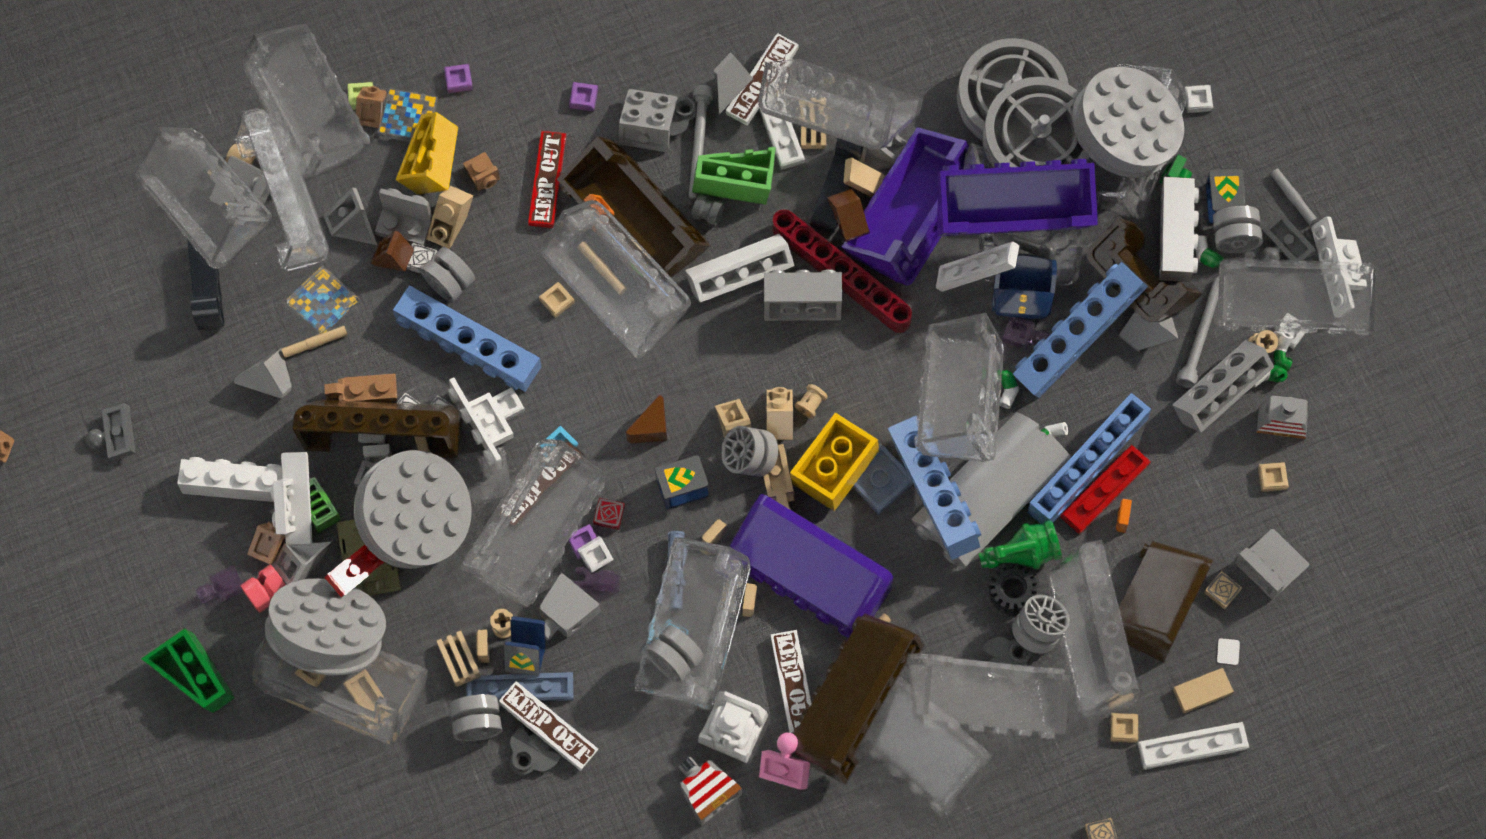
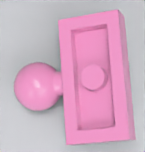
[759,733,810,790]

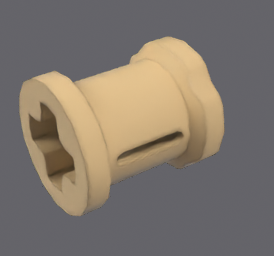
[1248,330,1278,353]
[794,384,828,418]
[490,609,513,639]

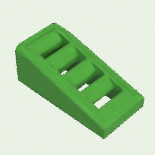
[309,476,341,533]

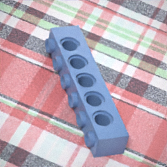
[1013,262,1148,398]
[393,285,541,392]
[1027,393,1151,524]
[888,416,982,560]

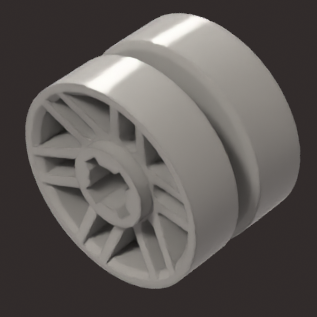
[1213,206,1263,253]
[420,247,475,302]
[721,426,778,477]
[1012,595,1070,654]
[645,625,704,683]
[449,695,502,741]

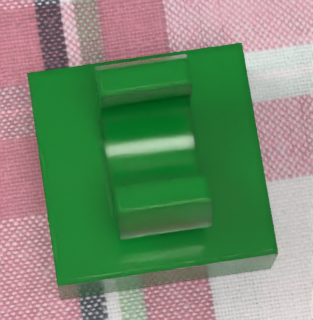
[1159,154,1192,184]

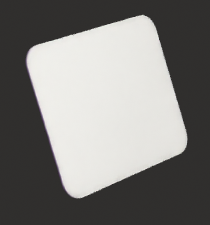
[1217,638,1240,665]

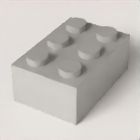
[764,270,842,321]

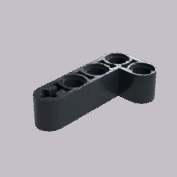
[810,128,866,234]
[187,234,224,330]

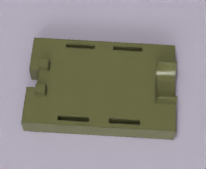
[337,519,401,596]

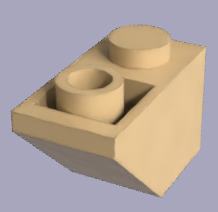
[426,186,473,249]
[767,387,793,440]

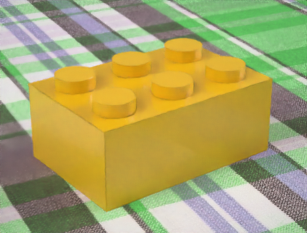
[790,413,879,511]

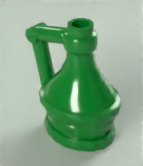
[978,520,1062,570]

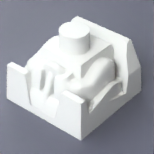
[698,691,768,763]

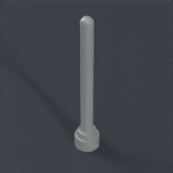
[689,85,714,201]
[1176,277,1224,389]

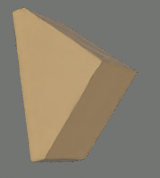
[715,399,751,438]

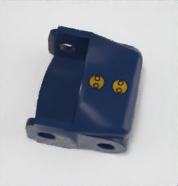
[991,254,1057,319]

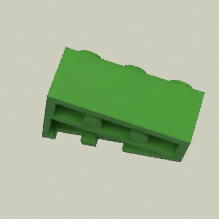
[692,147,776,205]

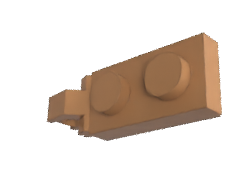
[324,374,398,402]

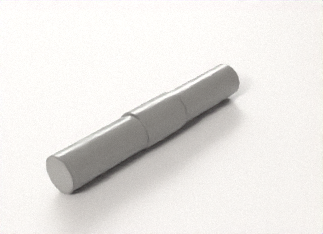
[1270,168,1317,225]

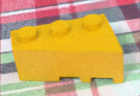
[396,112,458,195]

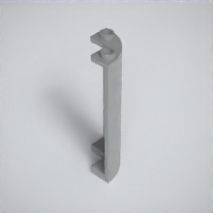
[911,412,1071,566]

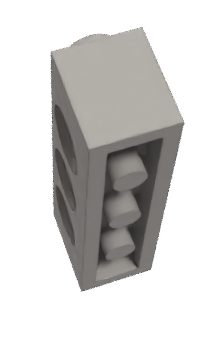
[1173,340,1274,432]

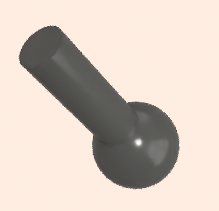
[1010,236,1057,260]

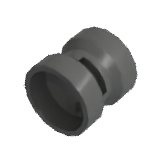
[691,194,724,226]

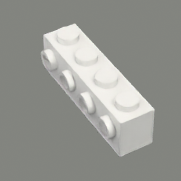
[1159,177,1199,282]
[685,234,794,302]
[177,457,282,502]

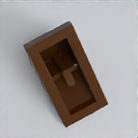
[827,189,870,242]
[370,230,414,272]
[626,395,667,444]

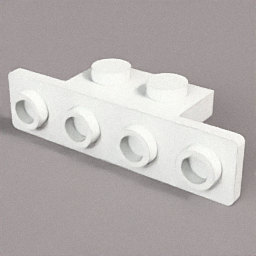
[1311,216,1368,318]
[447,377,514,471]
[271,452,312,545]

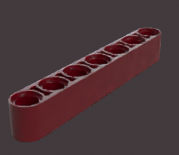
[772,209,912,333]

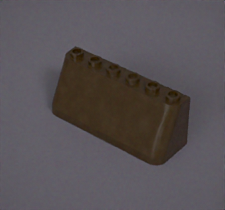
[557,136,710,288]
[292,400,462,458]
[792,614,924,785]

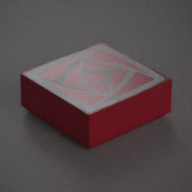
[593,498,625,530]

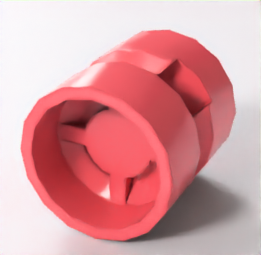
[240,564,286,613]

